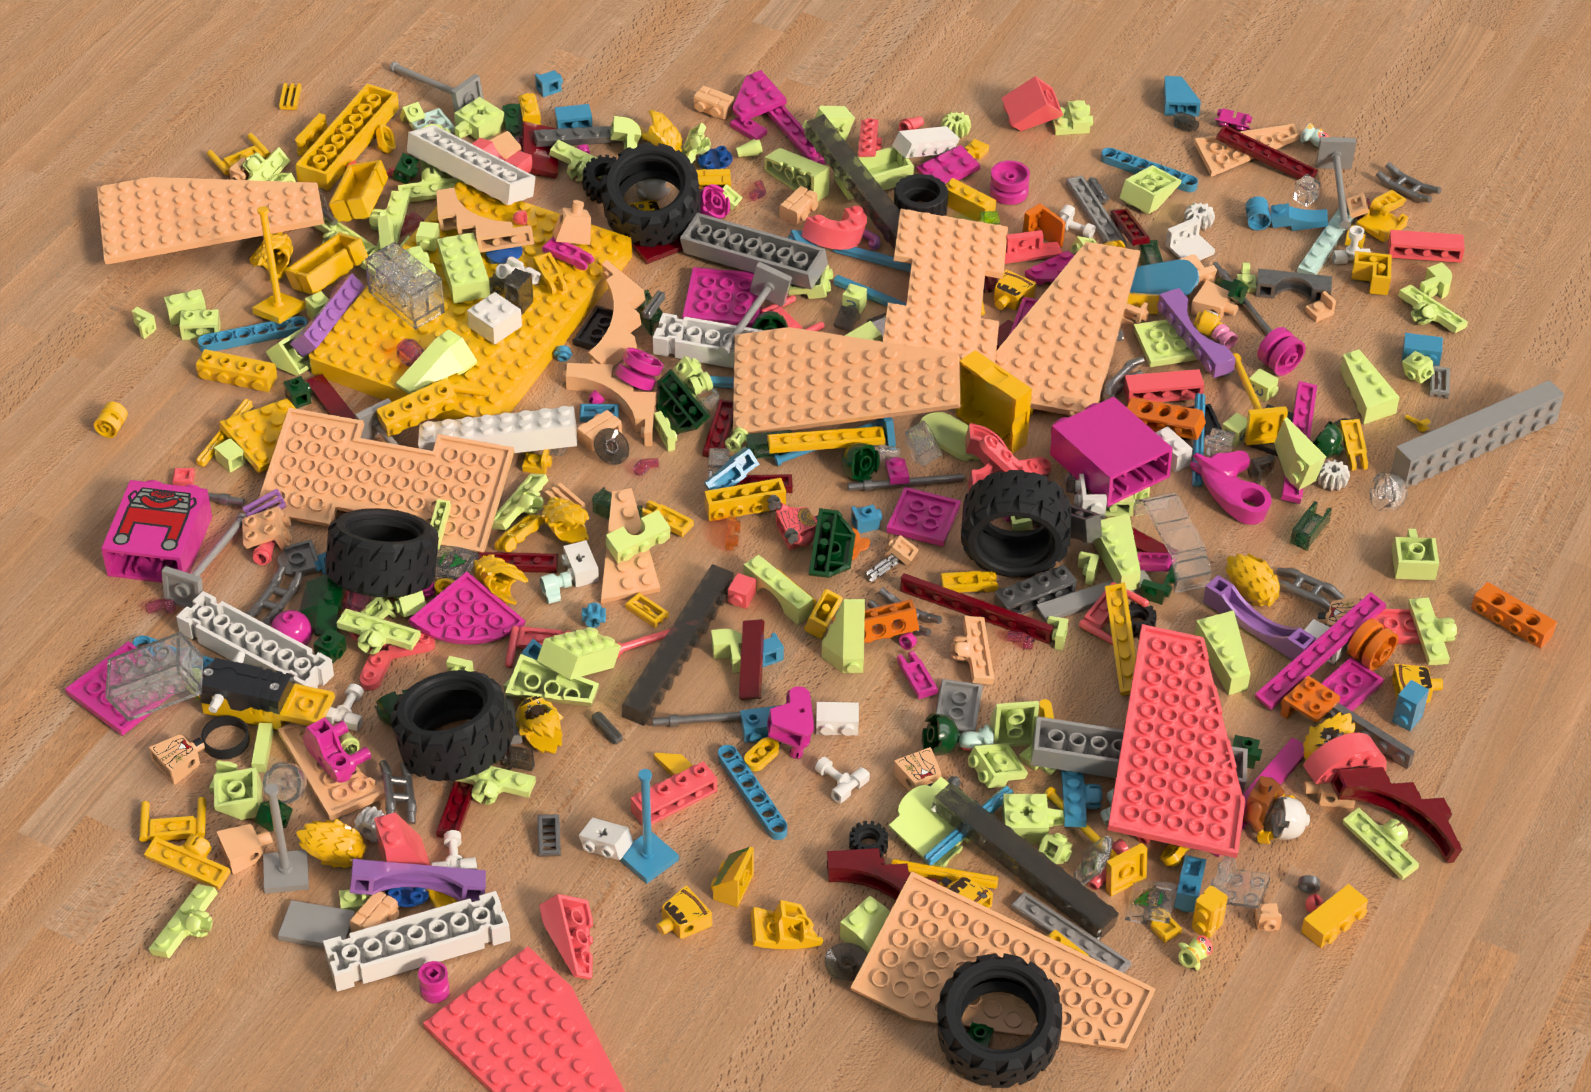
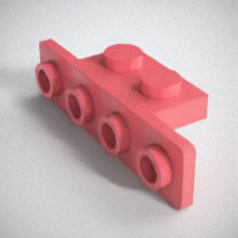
[858,118,882,157]
[1005,230,1062,264]

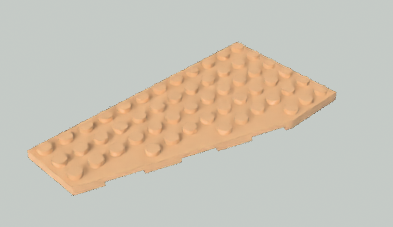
[97,177,324,265]
[995,242,1140,415]
[733,327,960,436]
[851,872,1156,1051]

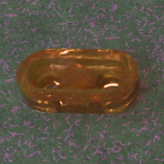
[725,516,741,551]

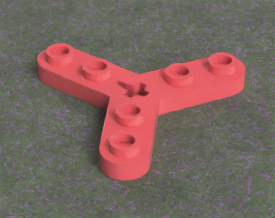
[979,435,1051,476]
[348,631,435,691]

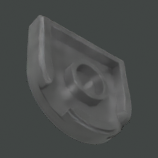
[277,539,322,578]

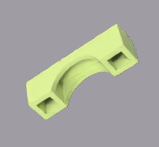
[744,554,813,625]

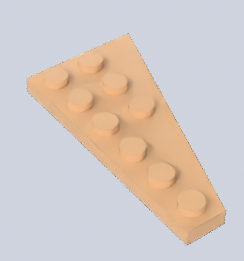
[1194,124,1300,177]
[601,488,660,603]
[278,723,385,820]

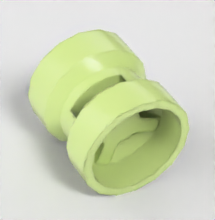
[688,371,713,395]

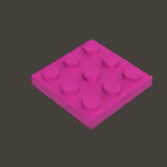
[887,487,961,547]

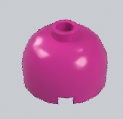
[700,184,730,219]
[271,610,312,645]

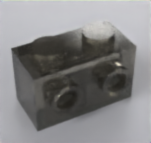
[504,268,533,315]

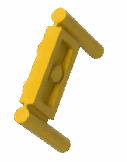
[207,133,271,176]
[139,797,206,842]

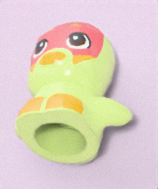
[1178,935,1213,971]

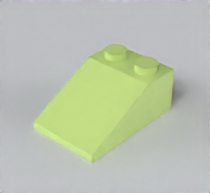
[1120,165,1182,214]
[1274,417,1326,490]
[990,701,1039,747]
[840,896,890,957]

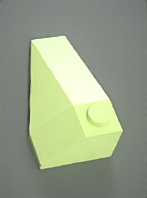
[265,326,311,376]
[396,329,477,394]
[821,599,865,673]

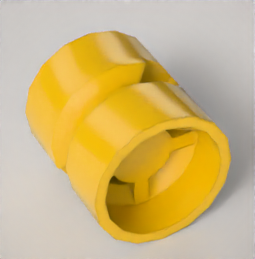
[93,401,128,438]

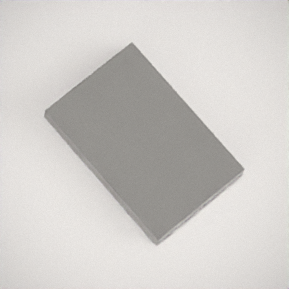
[936,679,983,735]
[278,900,356,948]

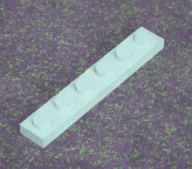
[1297,207,1356,275]

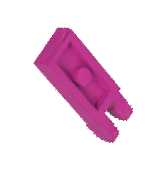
[542,236,595,271]
[896,651,938,700]

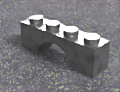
[1255,269,1332,303]

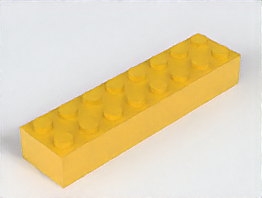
[295,84,399,191]

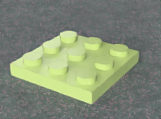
[1133,319,1198,367]

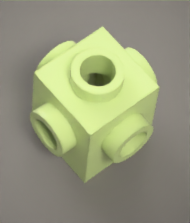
[1402,351,1434,384]
[673,356,703,388]
[1037,833,1073,866]

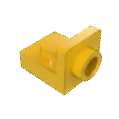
[522,449,552,474]

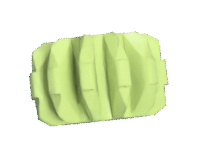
[941,111,971,138]

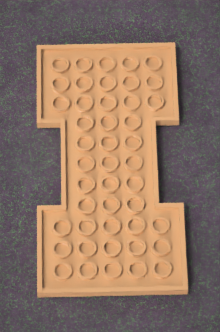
[882,209,1008,363]
[255,408,514,554]

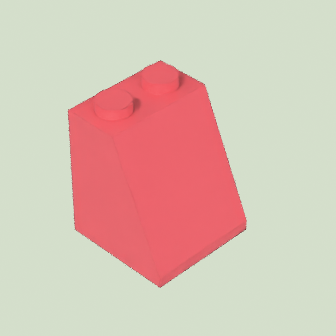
[1002,76,1063,131]
[374,812,431,866]

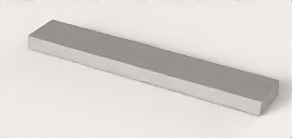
[1066,176,1126,247]
[1036,570,1152,623]
[1011,891,1131,973]

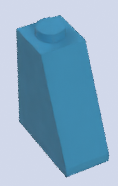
[1163,76,1201,117]

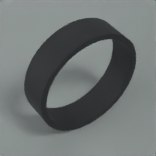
[201,716,250,760]

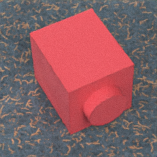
[728,573,756,609]

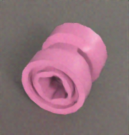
[1212,324,1238,349]

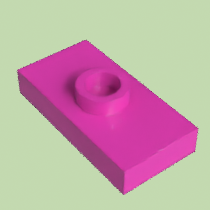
[730,118,767,140]
[1137,552,1176,572]

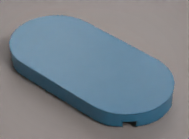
[1130,259,1199,296]

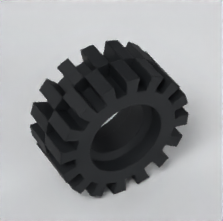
[1129,601,1157,639]
[849,821,888,857]

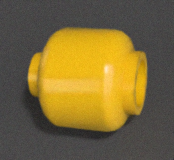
[1193,309,1223,337]

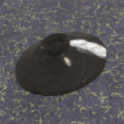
[594,428,629,465]
[825,943,868,981]

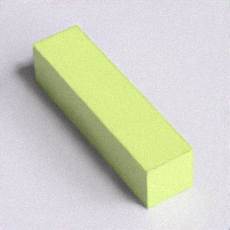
[377,214,396,256]
[431,499,451,550]
[251,723,274,773]

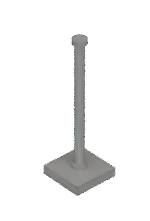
[390,61,484,112]
[1316,137,1356,229]
[718,262,792,357]
[355,398,399,445]
[162,513,247,608]
[263,784,309,894]

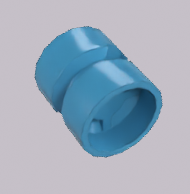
[1245,196,1271,231]

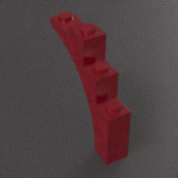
[1331,767,1463,863]
[827,848,937,900]

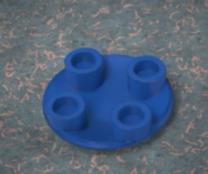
[698,146,733,170]
[486,246,523,264]
[385,887,429,907]

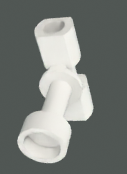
[1059,205,1096,238]
[1332,226,1371,265]
[496,257,542,284]
[325,684,364,732]
[815,757,870,804]
[432,830,477,870]

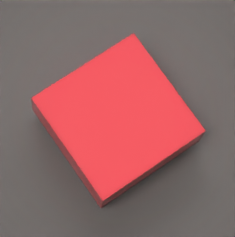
[172,468,195,486]

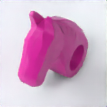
[1190,451,1272,525]

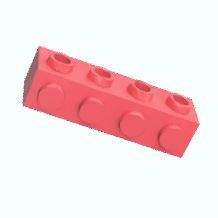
[1388,230,1465,263]
[1123,369,1204,404]
[631,761,717,826]

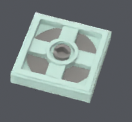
[409,108,455,134]

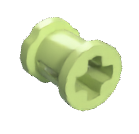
[725,427,749,452]

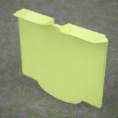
[888,777,990,867]

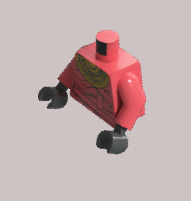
[767,495,818,551]

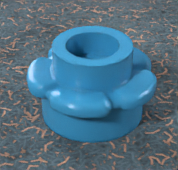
[553,345,572,362]

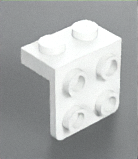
[1165,217,1215,260]
[1074,474,1107,520]

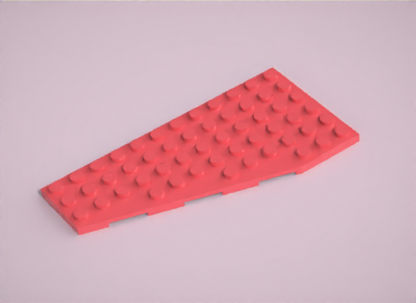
[1107,624,1245,858]
[423,946,625,1092]

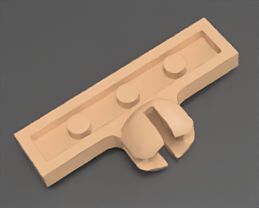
[950,616,994,685]

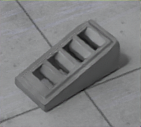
[537,814,561,857]

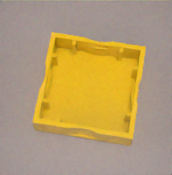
[955,350,1032,454]

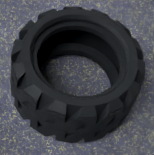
[600,143,701,247]
[961,470,1071,577]
[325,508,439,597]
[391,670,513,781]
[937,953,1063,1088]

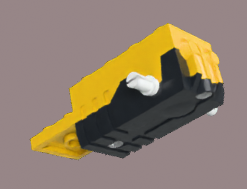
[197,651,335,730]

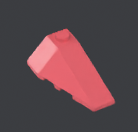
[539,894,593,980]

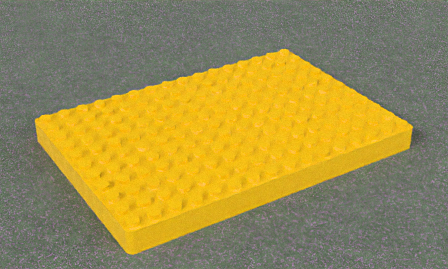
[309,181,632,421]

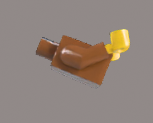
[1243,776,1295,844]

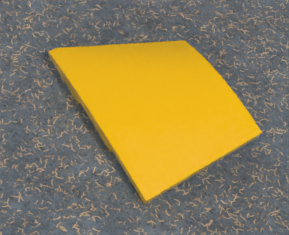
[750,900,823,949]

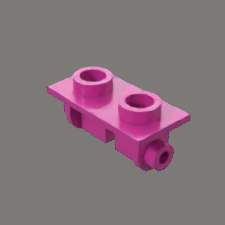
[1215,108,1253,131]

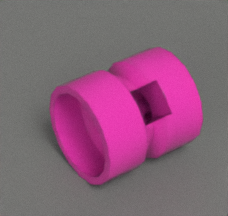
[418,961,450,1004]

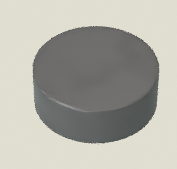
[1298,875,1321,894]

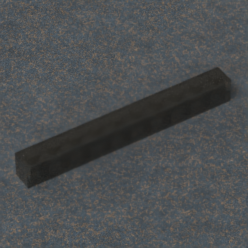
[804,114,900,252]
[622,564,734,726]
[931,782,1119,941]

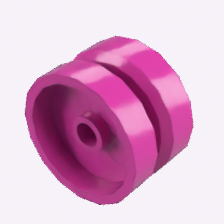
[990,160,1030,205]
[1257,327,1306,376]
[615,347,664,391]

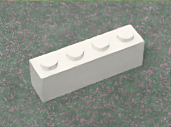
[892,126,960,158]

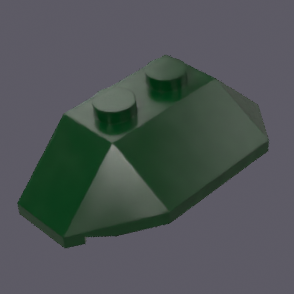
[656,369,710,434]
[809,508,856,578]
[299,574,349,636]

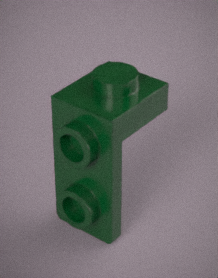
[502,103,523,139]
[1214,278,1249,304]
[1140,564,1178,605]

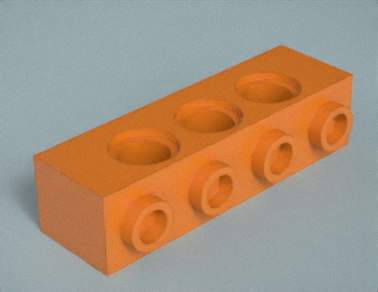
[1127,397,1206,440]
[1471,582,1557,649]
[832,599,919,643]

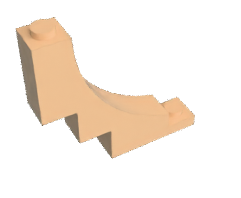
[436,188,534,252]
[588,260,646,366]
[563,363,656,446]

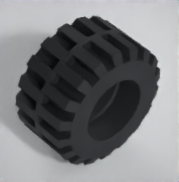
[582,155,616,204]

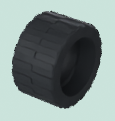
[893,174,948,222]

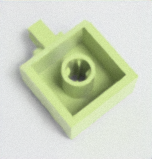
[454,97,505,140]
[802,105,855,147]
[1391,529,1439,580]
[1002,794,1064,844]

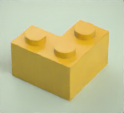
[1351,251,1392,295]

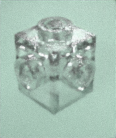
[1204,428,1235,456]

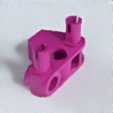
[767,686,814,759]
[303,717,372,783]

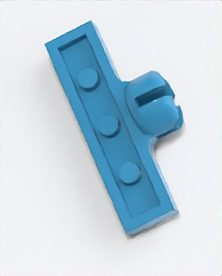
[1061,770,1102,827]

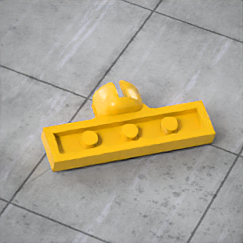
[144,834,231,890]

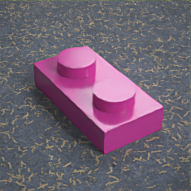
[885,457,910,485]

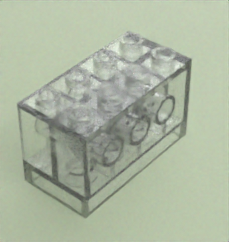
[365,242,445,329]
[105,632,203,721]

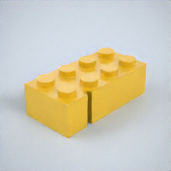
[329,160,389,222]
[285,232,368,295]

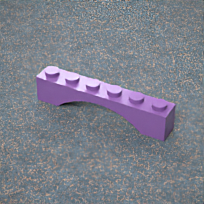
[290,273,365,357]
[1157,288,1236,378]
[1203,575,1316,660]
[350,859,486,902]

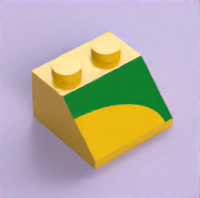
[711,847,754,908]

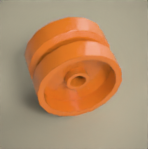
[1347,618,1399,672]

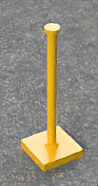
[252,206,306,324]
[1233,353,1288,445]
[1044,787,1147,896]

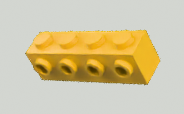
[196,349,277,392]
[376,378,458,437]
[704,478,786,521]

